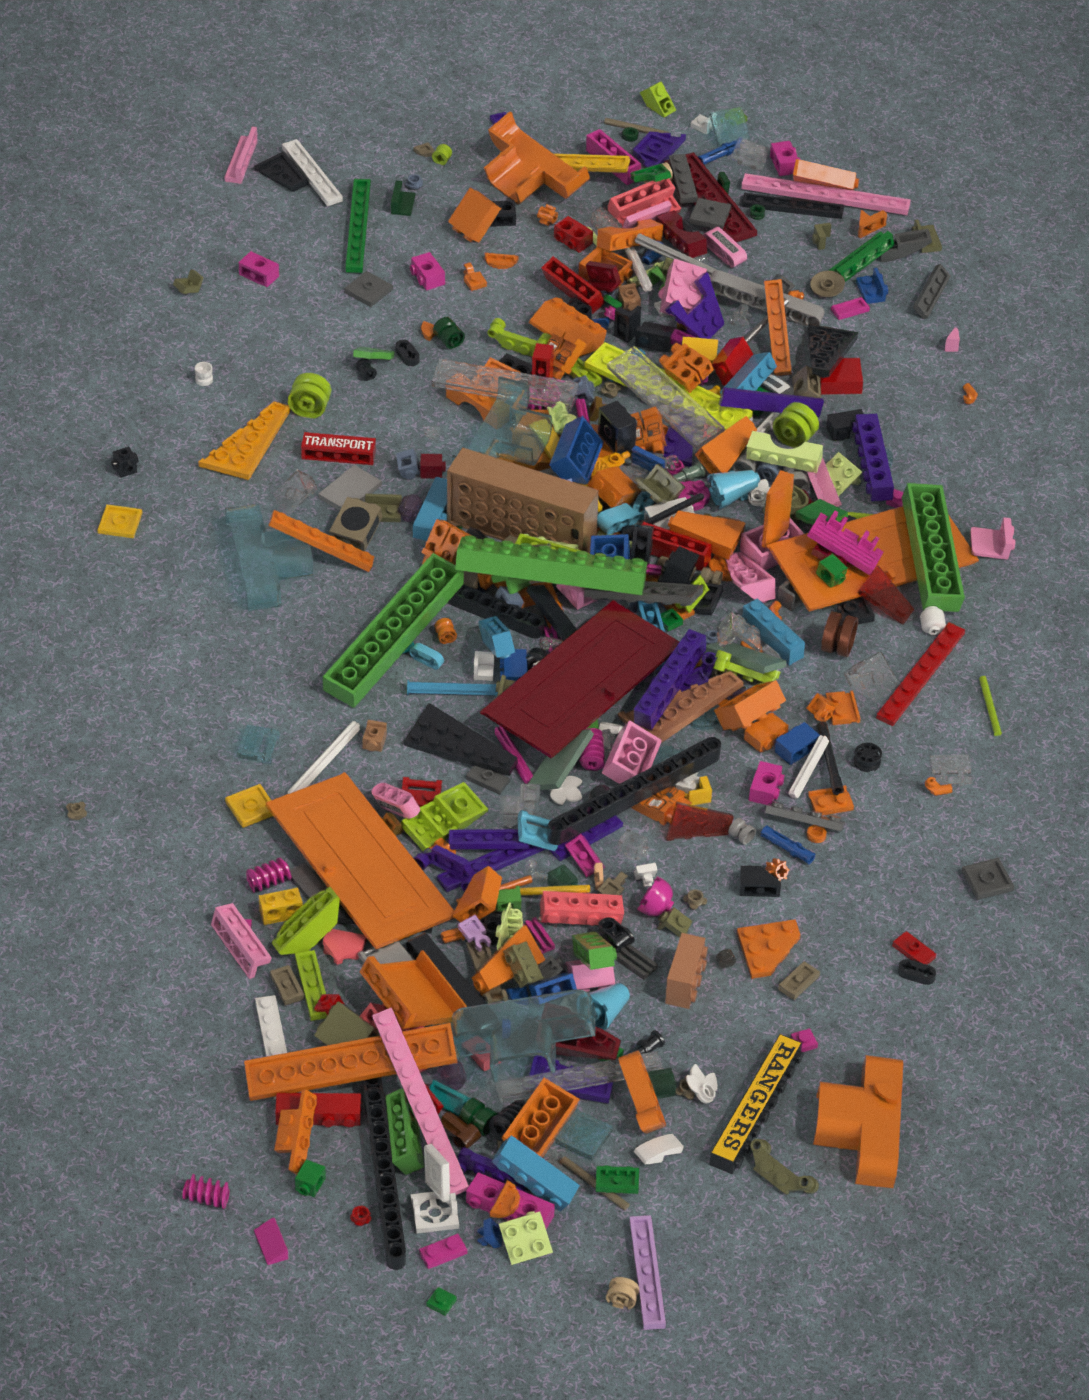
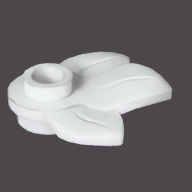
[748,479,770,508]
[549,776,582,805]
[686,1064,718,1104]

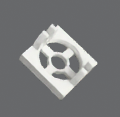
[411,1192,459,1234]

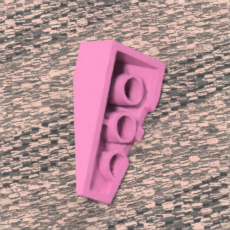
[725,551,775,603]

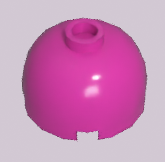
[637,876,674,917]

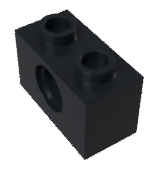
[630,524,655,565]

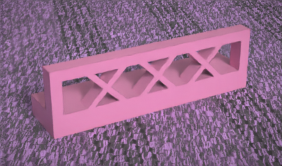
[225,127,257,184]
[807,457,842,507]
[211,903,272,979]

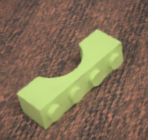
[747,431,823,473]

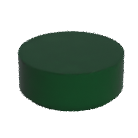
[622,127,639,142]

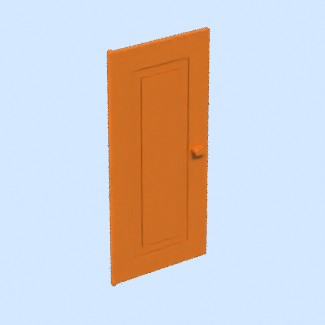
[766,506,979,612]
[265,772,454,950]

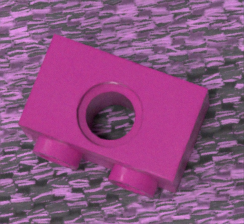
[770,141,801,176]
[238,251,279,287]
[410,252,445,291]
[749,761,785,805]

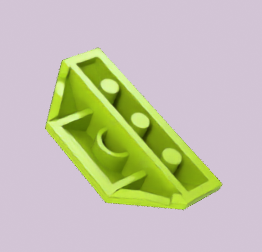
[272,887,340,955]

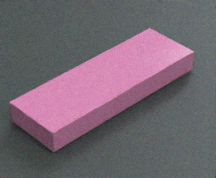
[623,201,672,228]

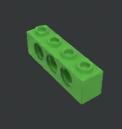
[572,932,617,970]
[386,1088,424,1175]

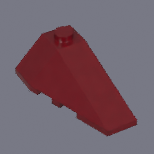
[535,1004,621,1060]

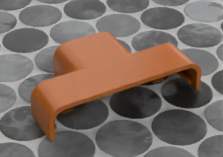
[484,111,590,205]
[813,1055,903,1188]

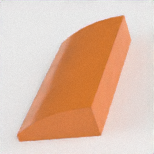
[762,470,794,548]

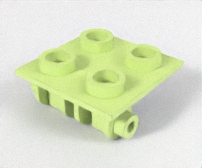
[547,401,577,435]
[826,452,863,496]
[496,903,523,950]
[499,1211,553,1265]

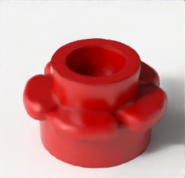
[350,1206,371,1226]

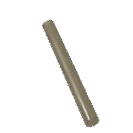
[604,118,669,134]
[560,1156,630,1211]

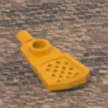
[591,451,630,478]

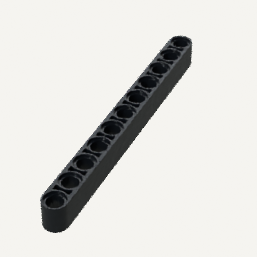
[547,737,721,845]
[363,1077,406,1270]

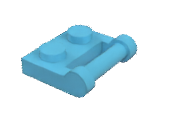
[517,810,558,851]

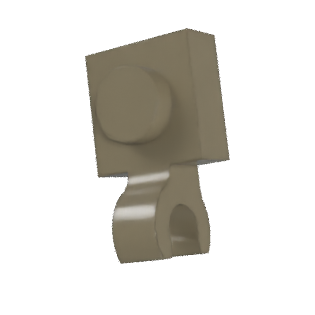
[596,871,628,895]

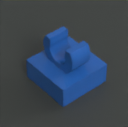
[477,1218,502,1248]

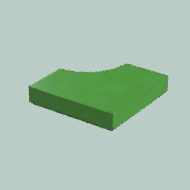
[353,346,395,360]

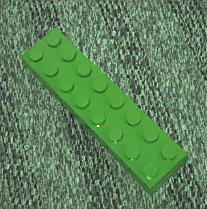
[902,483,965,612]

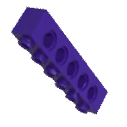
[852,413,894,501]
[634,629,706,730]

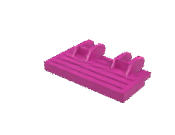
[807,511,883,575]

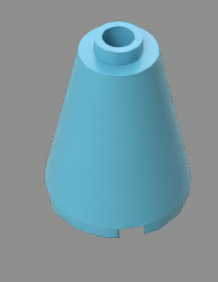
[707,470,760,509]
[575,983,630,1030]

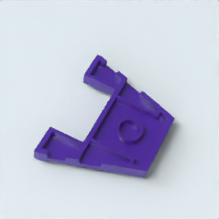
[665,272,725,339]

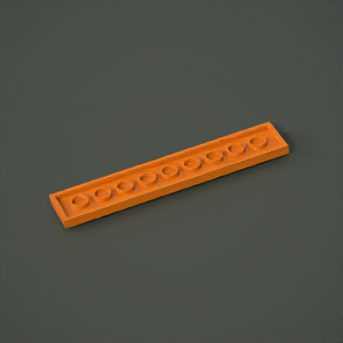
[244,1023,458,1101]

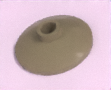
[810,271,845,297]

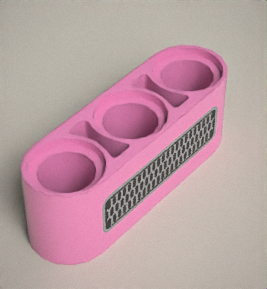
[703,227,747,268]
[371,783,420,819]

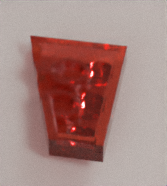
[857,565,915,625]
[666,802,734,841]

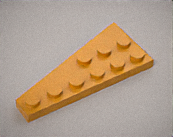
[198,401,291,480]

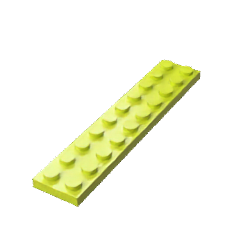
[585,342,753,432]

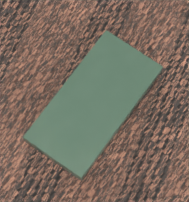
[704,640,786,673]
[527,729,594,791]

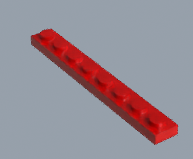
[876,622,965,726]

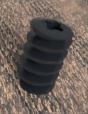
[489,1100,526,1142]

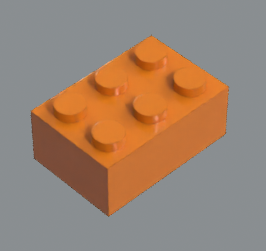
[714,680,786,731]

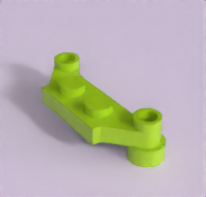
[487,318,551,357]
[713,650,781,683]

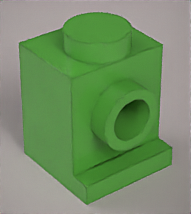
[496,886,521,911]

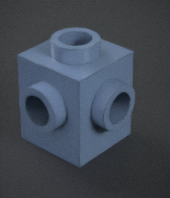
[568,375,595,404]

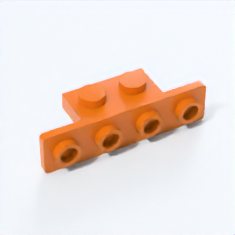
[274,1089,317,1175]

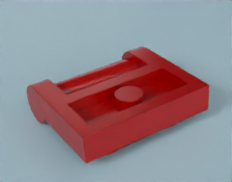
[402,777,443,807]

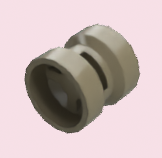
[701,567,723,585]

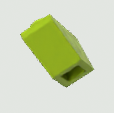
[640,81,676,117]

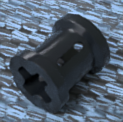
[356,358,377,381]

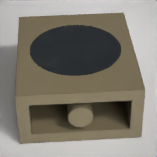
[329,497,382,551]

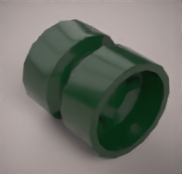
[433,317,465,349]
[459,1097,497,1136]

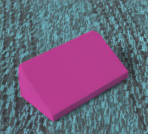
[565,834,605,877]
[254,1218,288,1265]

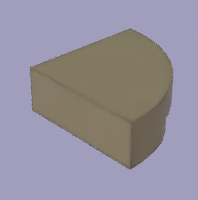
[413,142,435,157]

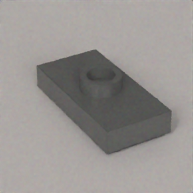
[466,766,510,795]

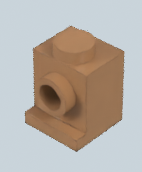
[618,283,641,311]
[362,720,387,752]

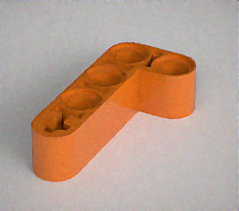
[618,1050,666,1134]

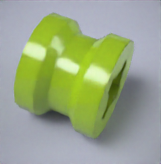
[432,144,452,165]

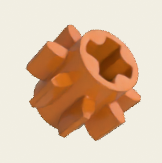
[537,204,558,226]
[765,858,790,881]

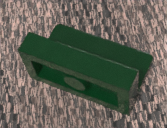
[391,180,416,216]

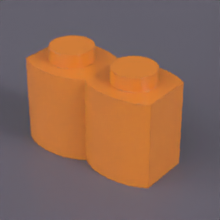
[744,713,789,752]

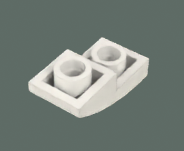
[634,1134,684,1165]

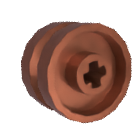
[821,611,858,657]

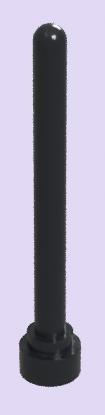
[622,493,704,540]

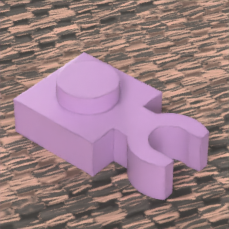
[458,915,491,952]

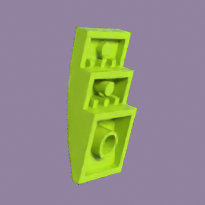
[401,782,488,851]

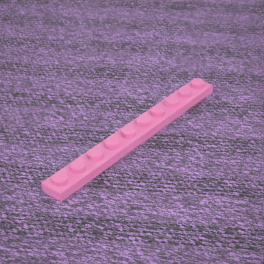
[742,173,911,215]
[372,1008,469,1195]

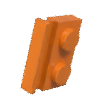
[825,690,860,725]
[808,785,854,816]

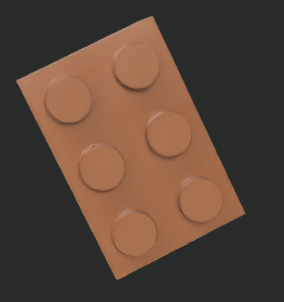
[665,933,708,1009]

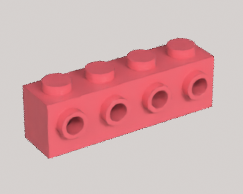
[540,891,624,926]

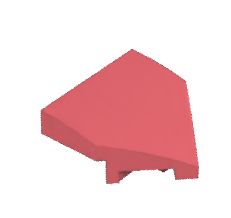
[322,929,367,964]

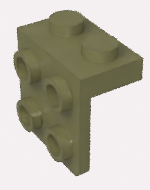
[635,464,685,503]

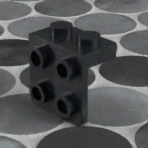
[635,322,676,353]

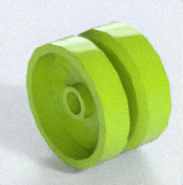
[287,373,332,418]
[773,402,819,448]

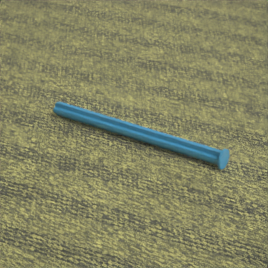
[407,680,498,696]

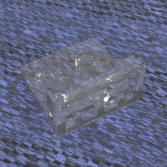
[717,611,761,652]

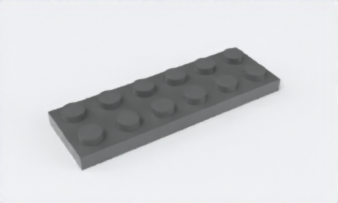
[584,581,703,606]

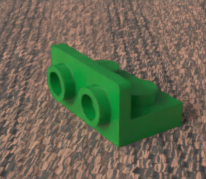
[596,1165,639,1194]

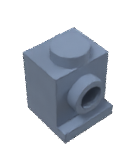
[396,449,420,479]

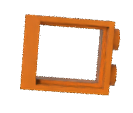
[578,246,633,289]

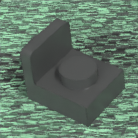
[538,955,568,981]

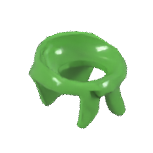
[648,265,667,290]

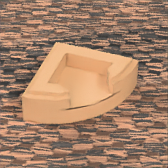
[594,863,604,890]

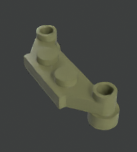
[751,1139,819,1195]

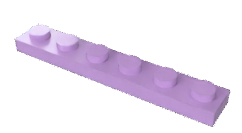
[629,1215,666,1330]

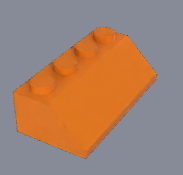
[529,297,607,357]
[502,1078,580,1158]

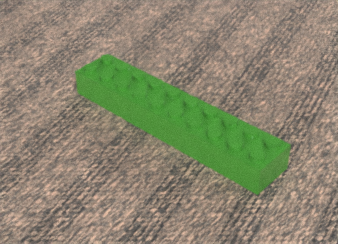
[455,535,648,595]
[323,553,464,708]

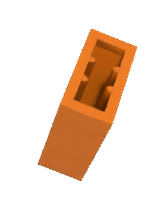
[453,866,502,923]

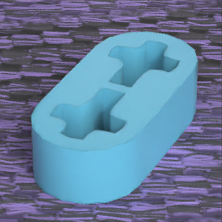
[633,491,654,520]
[409,643,444,670]

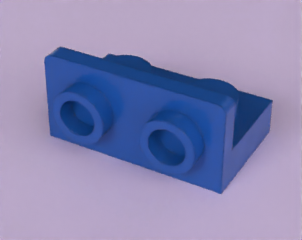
[856,268,888,304]

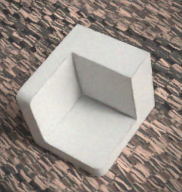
[474,651,494,681]

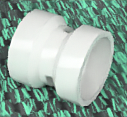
[195,362,213,386]

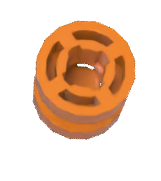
[434,618,457,644]

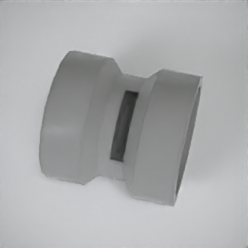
[728,818,756,845]

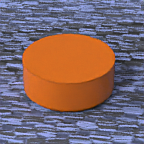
[807,825,827,843]

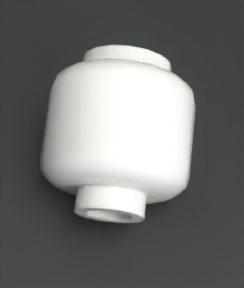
[920,606,946,635]

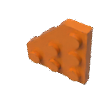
[737,919,801,979]

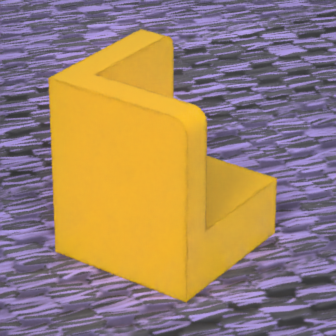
[685,776,712,806]

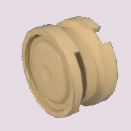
[606,1277,639,1310]

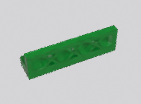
[829,231,894,282]

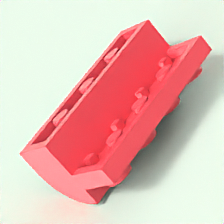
[608,178,682,228]

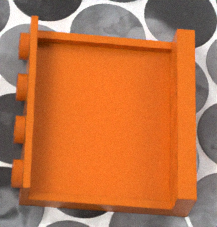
[360,950,467,1029]

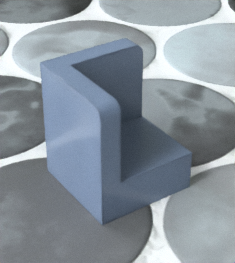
[494,586,524,607]

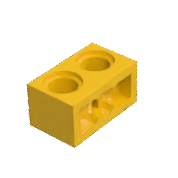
[259,888,303,925]

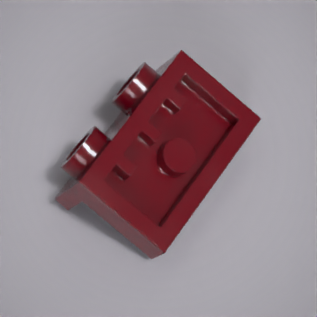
[586,261,621,292]

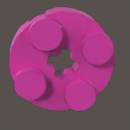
[677,480,710,511]

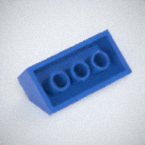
[549,415,604,485]

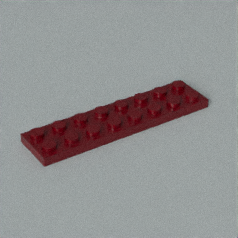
[664,152,757,242]

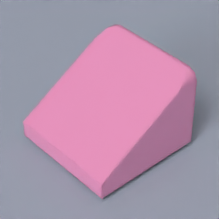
[945,328,960,352]

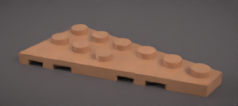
[618,671,743,743]

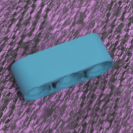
[597,503,640,535]

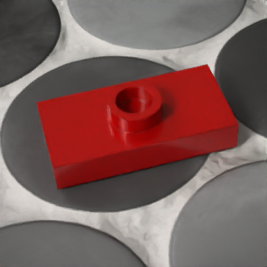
[892,931,936,965]

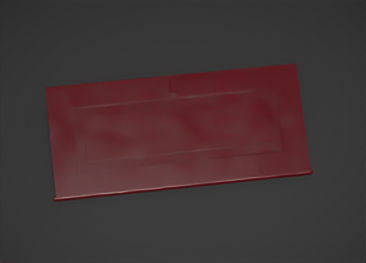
[480,600,680,759]

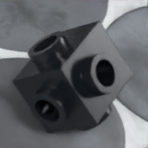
[111,446,139,478]

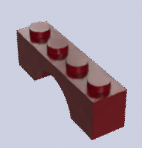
[656,210,707,258]

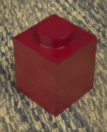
[420,454,446,479]

